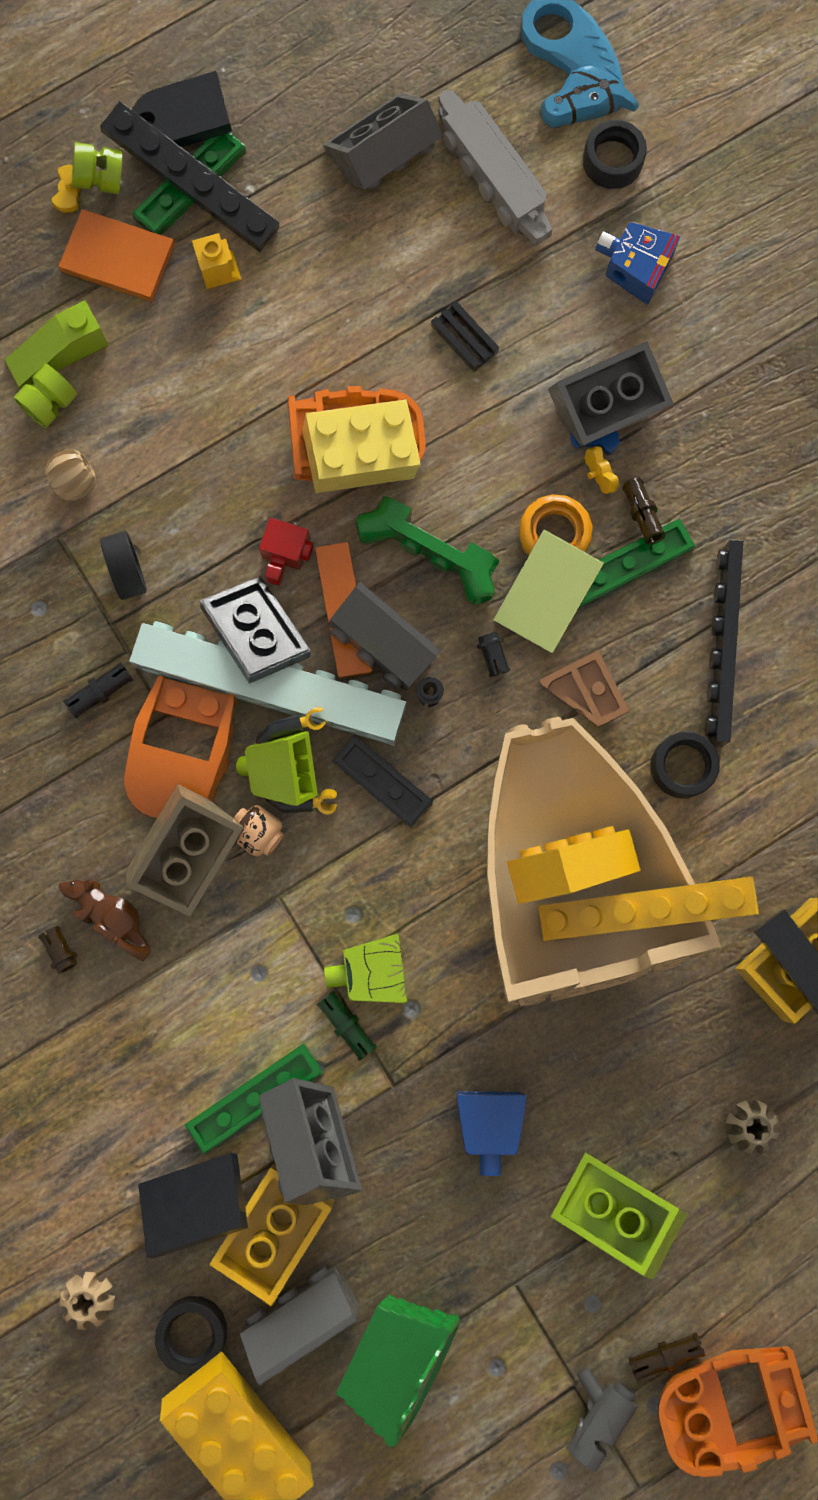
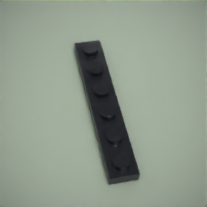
[100,101,279,252]
[705,539,744,747]

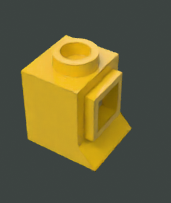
[192,233,241,289]

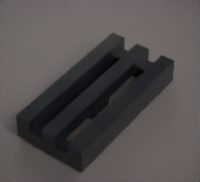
[431,300,499,372]

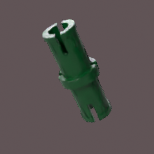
[316,990,377,1061]

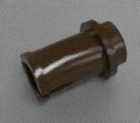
[38,926,78,974]

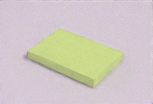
[494,530,604,653]

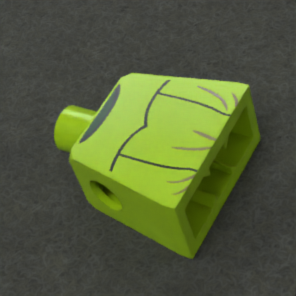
[324,934,407,1003]

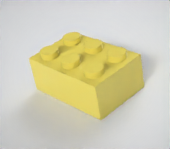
[302,399,421,493]

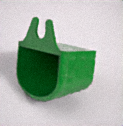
[336,1294,460,1447]

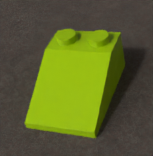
[551,1152,688,1280]

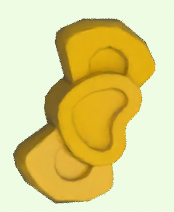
[51,164,82,213]
[585,446,619,494]

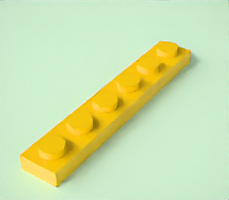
[538,876,759,941]

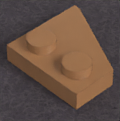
[539,650,630,728]

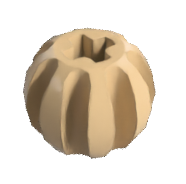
[45,449,96,501]
[59,1272,115,1330]

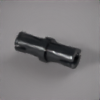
[63,662,133,719]

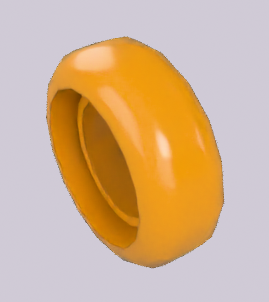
[518,494,593,557]

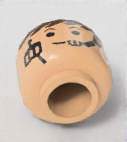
[233,805,284,857]

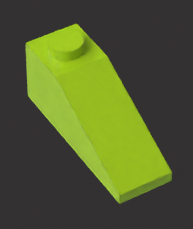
[4,300,108,389]

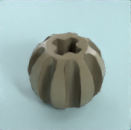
[725,1100,780,1155]

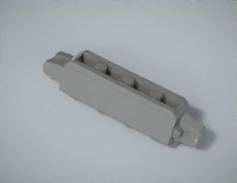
[438,89,552,246]

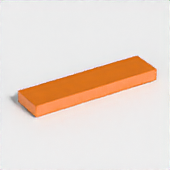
[315,542,372,680]

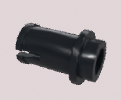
[477,632,510,677]
[416,677,444,707]

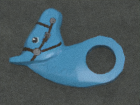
[521,0,639,128]

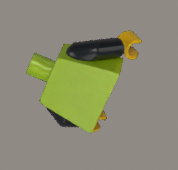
[236,707,337,815]

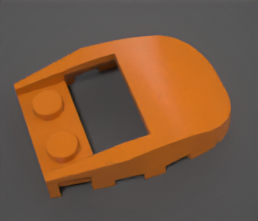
[287,386,426,482]
[124,675,238,818]
[658,1346,818,1477]

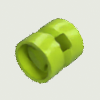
[72,142,122,195]
[13,364,78,429]

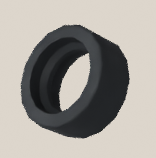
[583,120,647,189]
[100,530,147,600]
[651,731,720,799]
[155,1296,227,1375]

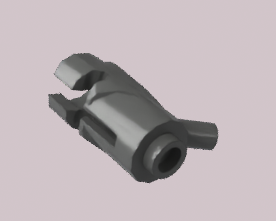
[567,1368,638,1472]

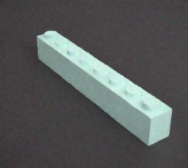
[129,621,406,746]

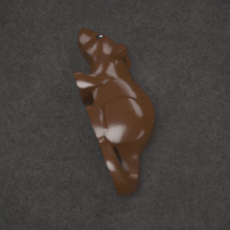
[59,879,150,961]

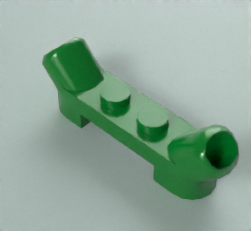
[355,496,499,604]

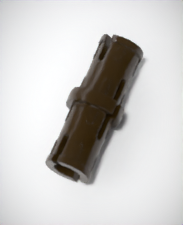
[622,477,666,545]
[628,1332,706,1382]

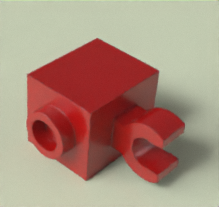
[259,517,314,586]

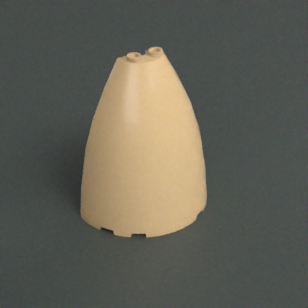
[486,717,721,1006]

